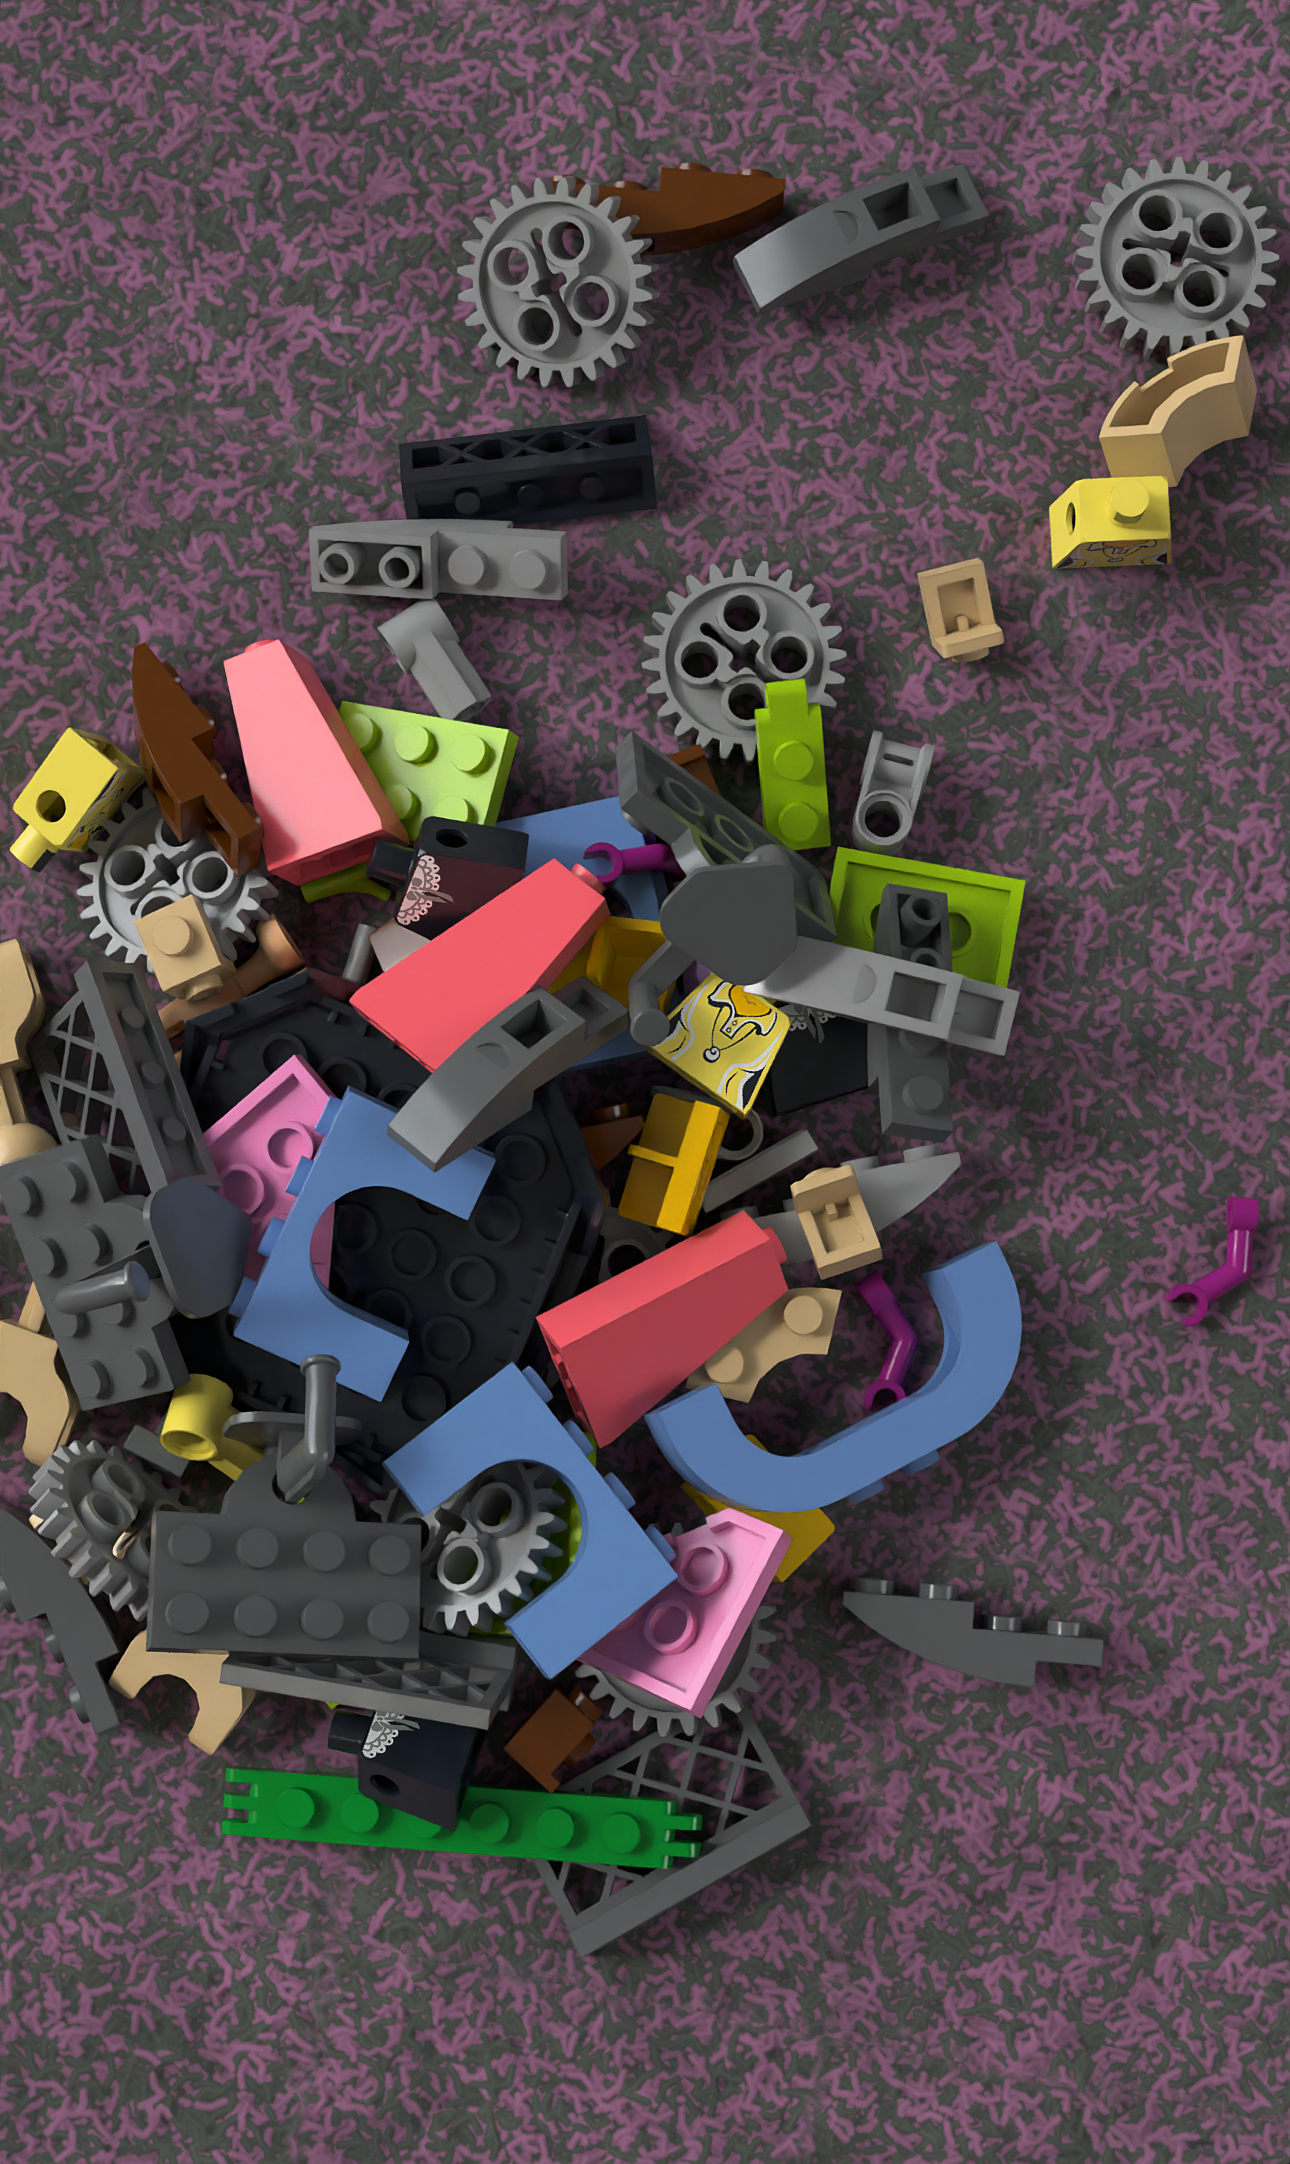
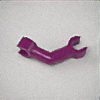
[583,842,686,889]
[1163,1197,1259,1326]
[854,1272,919,1410]

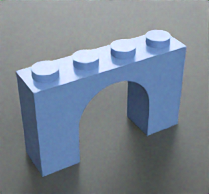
[495,796,690,1076]
[228,1085,496,1402]
[381,1361,678,1679]

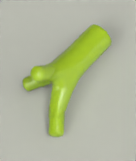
[300,861,391,903]

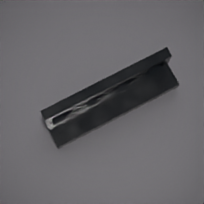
[399,415,657,525]

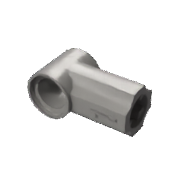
[377,598,493,722]

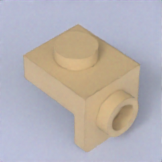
[917,558,1004,662]
[134,894,238,1003]
[790,1165,883,1280]

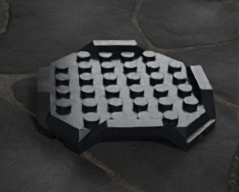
[147,968,609,1495]

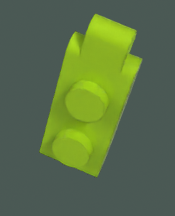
[754,678,831,850]

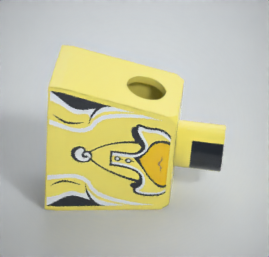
[1049,476,1172,569]
[10,727,146,873]
[644,972,793,1120]

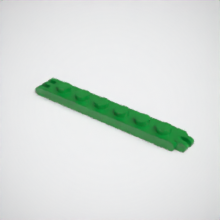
[221,1766,703,1869]

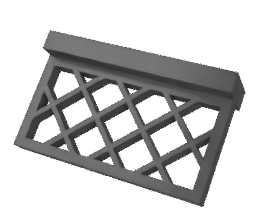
[27,960,222,1197]
[219,1624,520,1730]
[532,1689,814,1958]

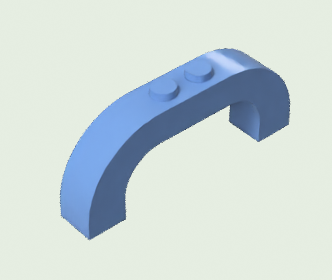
[643,1241,1022,1512]

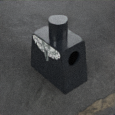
[365,816,529,941]
[768,1002,868,1118]
[328,1710,488,1831]

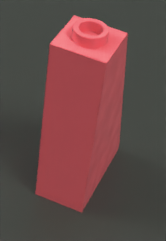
[223,639,410,886]
[349,858,610,1073]
[536,1210,788,1448]

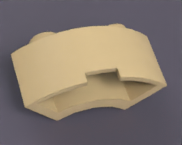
[1099,335,1257,487]
[684,1287,842,1403]

